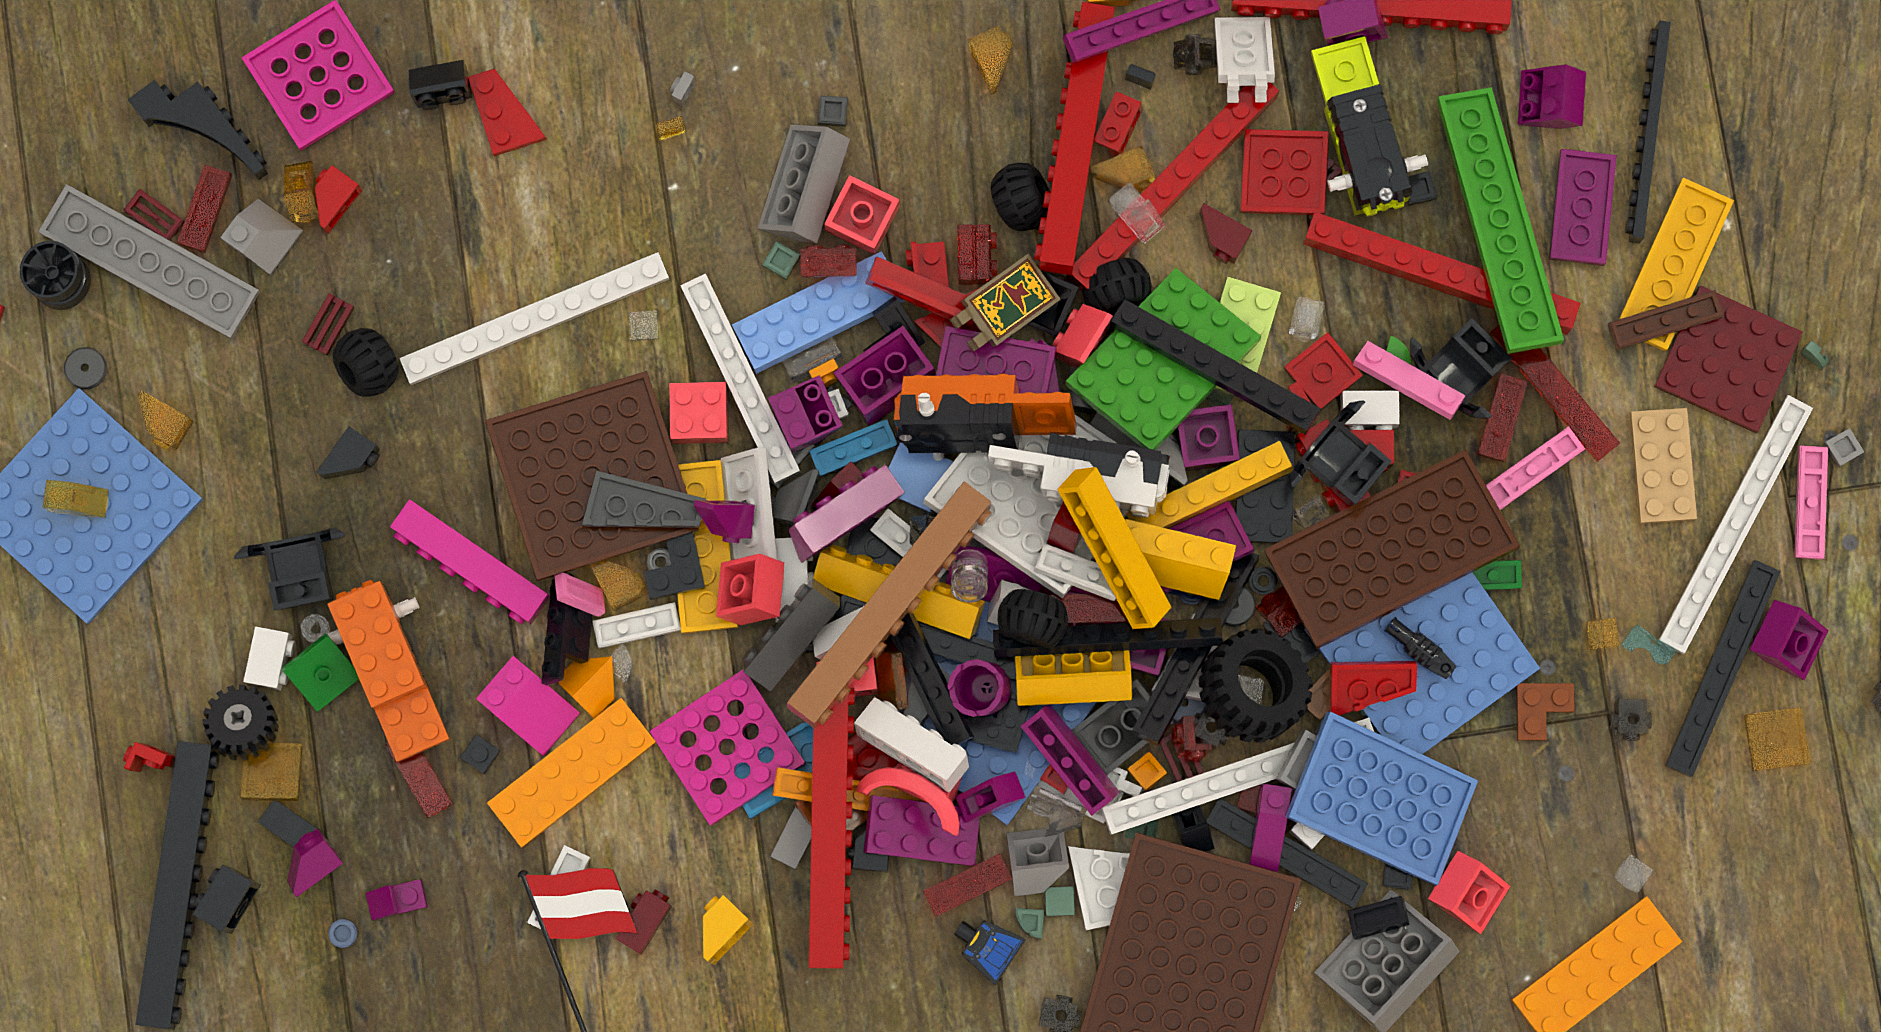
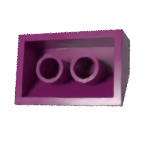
[834,326,936,426]

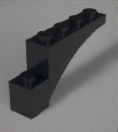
[128,80,268,180]

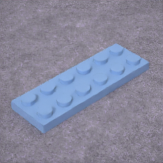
[732,251,904,374]

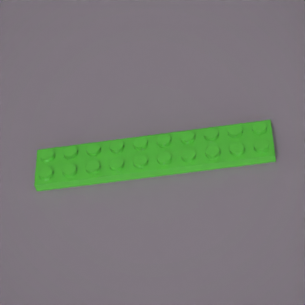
[1437,87,1564,354]

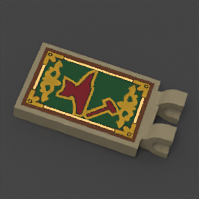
[950,254,1060,352]

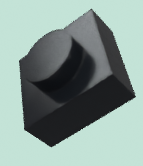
[460,734,500,774]

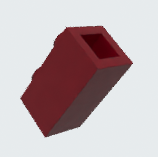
[1046,501,1082,554]
[616,889,672,955]

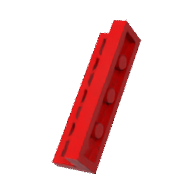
[865,257,974,328]

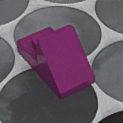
[366,879,428,921]

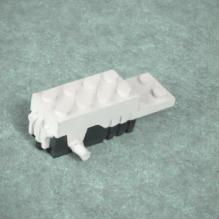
[988,433,1170,518]

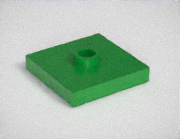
[282,633,359,712]

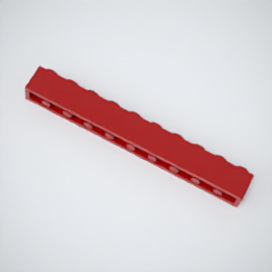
[1231,0,1511,34]
[1034,2,1115,275]
[1067,83,1279,292]
[1303,212,1581,335]
[809,688,854,968]

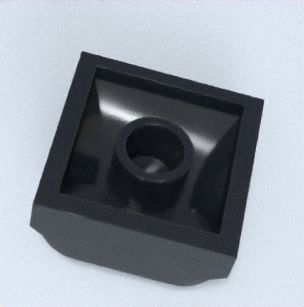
[1027,264,1080,337]

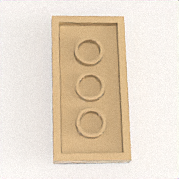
[1629,408,1697,524]

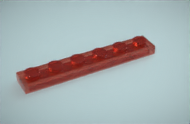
[1489,325,1620,462]

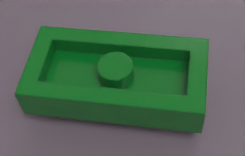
[1472,560,1522,590]

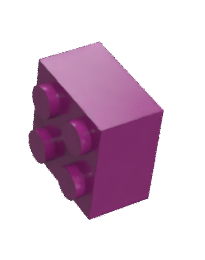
[1176,404,1240,471]

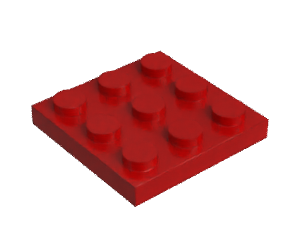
[1241,129,1329,215]

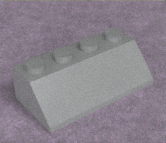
[758,125,850,243]

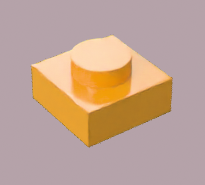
[809,359,839,387]
[1127,752,1167,793]

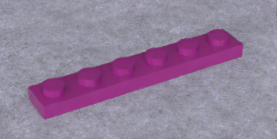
[1062,0,1220,63]

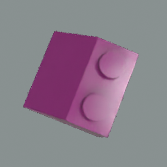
[1318,0,1388,45]
[1750,600,1829,680]

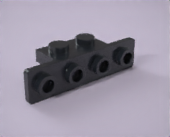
[541,573,593,685]

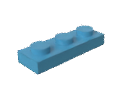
[809,419,898,478]

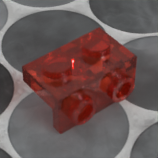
[800,245,857,277]
[1255,586,1301,637]
[1172,716,1212,762]

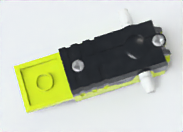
[1311,36,1428,216]

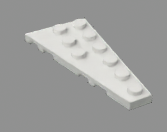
[1068,846,1130,931]

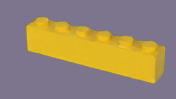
[1126,441,1293,529]
[1057,467,1171,629]
[813,545,986,639]

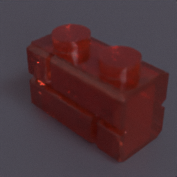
[957,224,997,285]

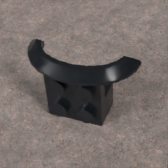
[1410,318,1512,419]
[1290,400,1392,506]
[234,528,345,611]

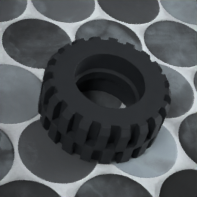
[1198,628,1313,743]

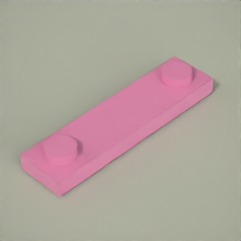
[1353,341,1465,420]
[1486,426,1585,510]
[1794,446,1828,560]

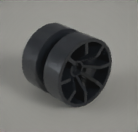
[20,241,91,310]

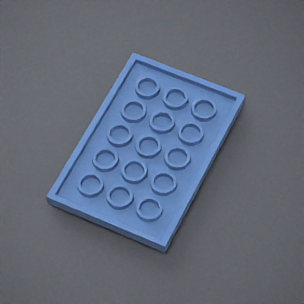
[1285,712,1478,885]

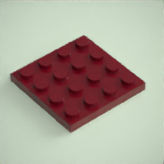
[1654,285,1803,433]

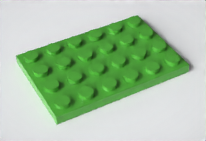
[1065,268,1261,450]

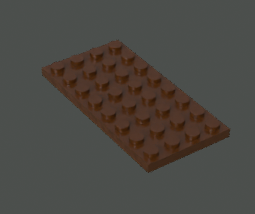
[1264,450,1520,649]

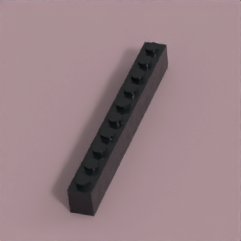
[135,741,219,1030]

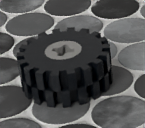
[202,684,279,761]

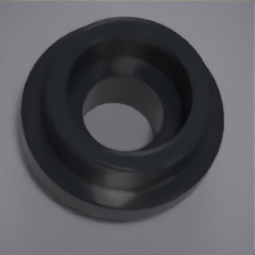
[1249,567,1277,595]

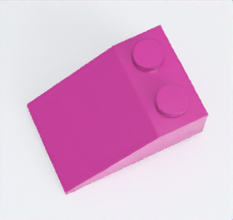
[476,656,581,756]

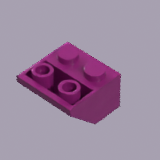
[1518,64,1586,129]
[768,375,843,454]

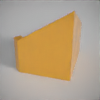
[557,656,615,718]

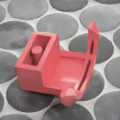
[856,762,962,836]

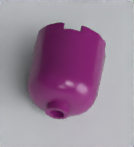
[947,659,1011,717]

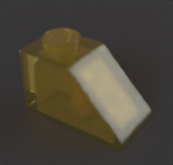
[968,26,1013,95]
[1090,146,1155,193]
[284,161,319,223]
[138,390,194,451]
[43,480,109,518]
[590,560,646,611]

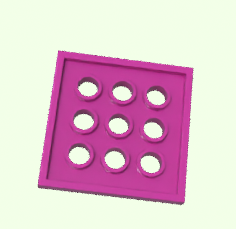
[241,0,395,151]
[650,669,806,826]

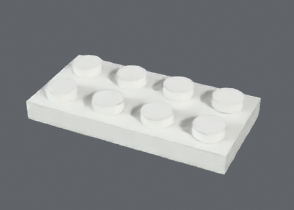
[721,448,777,560]

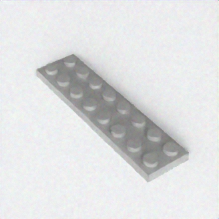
[38,184,260,340]

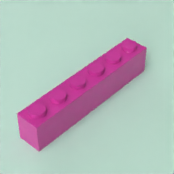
[390,499,550,625]

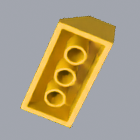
[1125,519,1236,600]
[1015,650,1132,706]
[703,895,754,965]

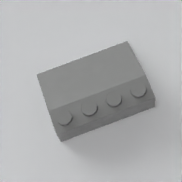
[1314,890,1460,1032]

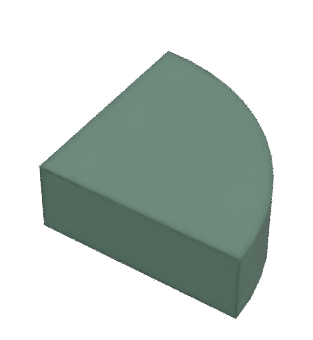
[1800,341,1829,370]
[1016,908,1044,939]

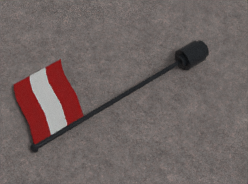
[518,868,639,1032]

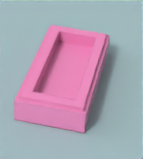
[555,573,605,617]

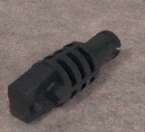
[1384,617,1456,679]

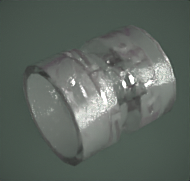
[951,549,988,603]

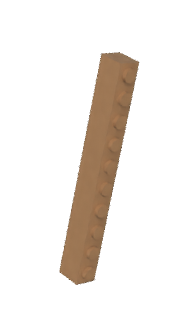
[787,481,992,729]

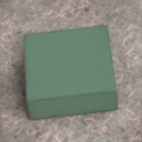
[762,241,801,280]
[1045,886,1075,916]

